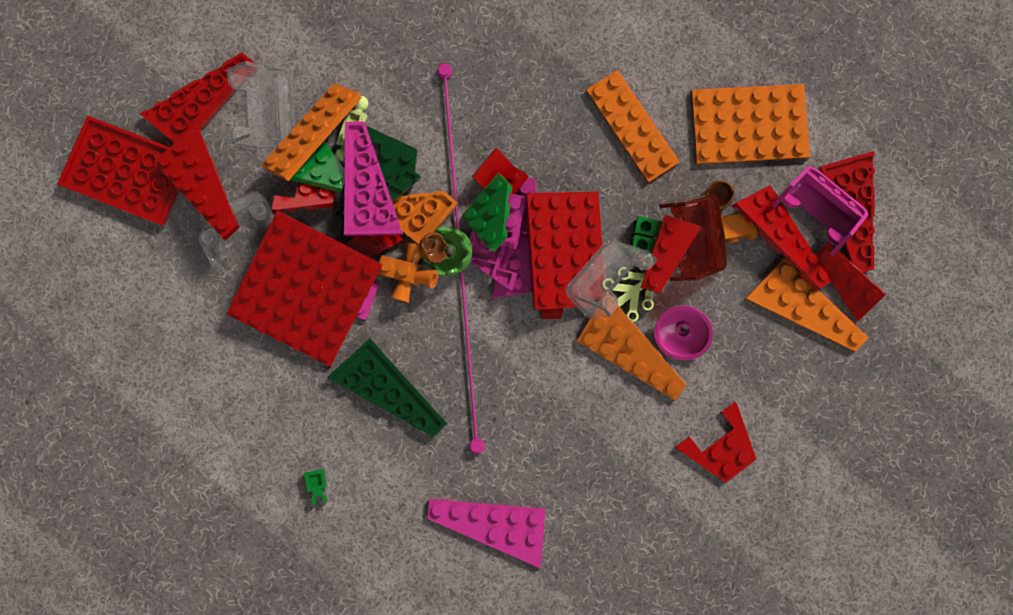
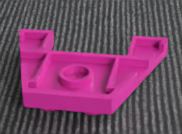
[470,219,528,291]

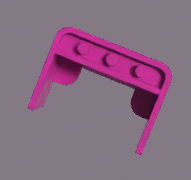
[772,166,868,256]

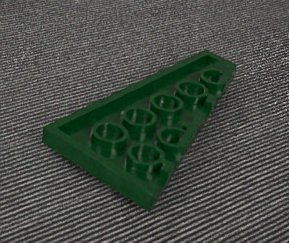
[327,338,448,437]

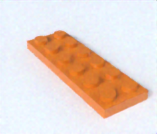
[586,70,680,183]
[261,83,362,181]

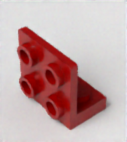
[472,148,529,194]

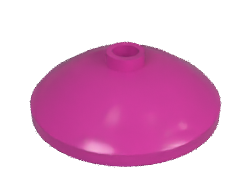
[654,305,713,360]

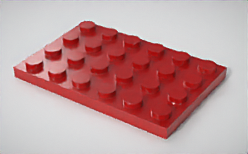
[57,115,179,226]
[525,191,606,310]

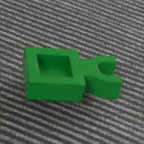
[304,468,328,505]

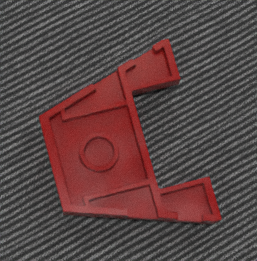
[272,182,335,214]
[675,402,757,483]

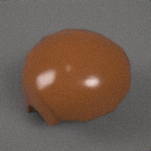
[705,180,735,209]
[419,232,448,263]

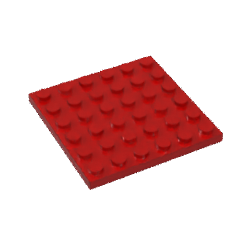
[226,211,383,367]

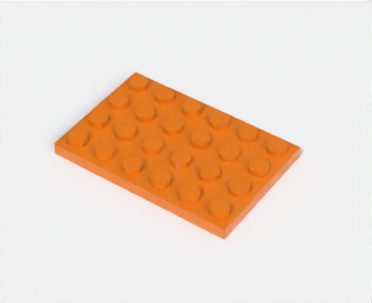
[691,84,810,165]

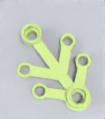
[604,268,654,322]

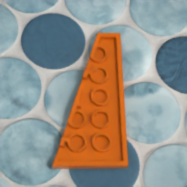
[745,258,869,352]

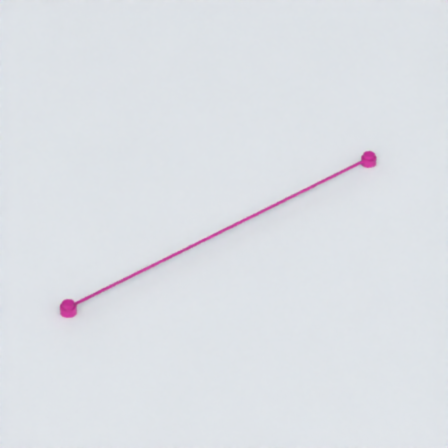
[437,63,485,454]

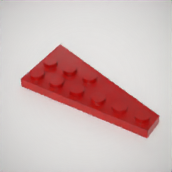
[154,123,240,241]

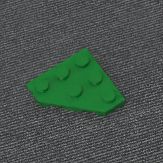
[290,141,345,193]
[462,173,512,252]

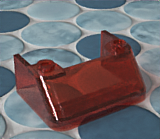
[659,194,727,281]

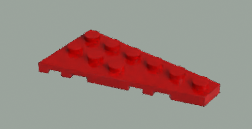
[139,52,257,143]
[818,151,875,272]
[731,185,831,291]

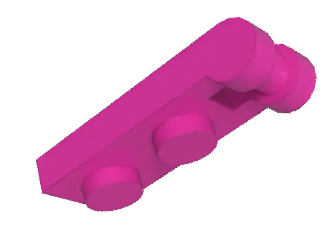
[500,194,526,249]

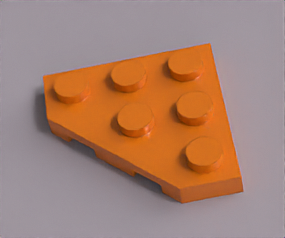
[393,191,459,244]

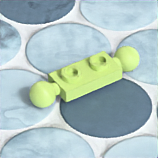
[335,96,368,164]

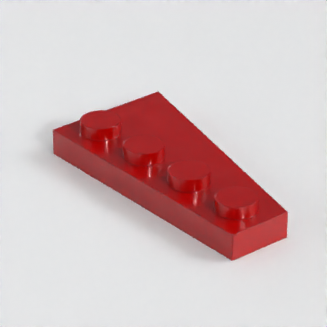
[640,214,701,294]
[815,241,887,321]

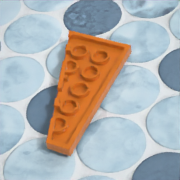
[577,292,686,401]

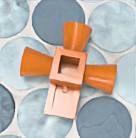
[378,242,438,303]

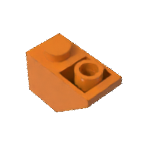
[717,213,759,244]

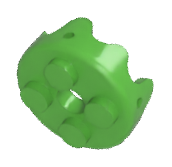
[423,227,472,276]

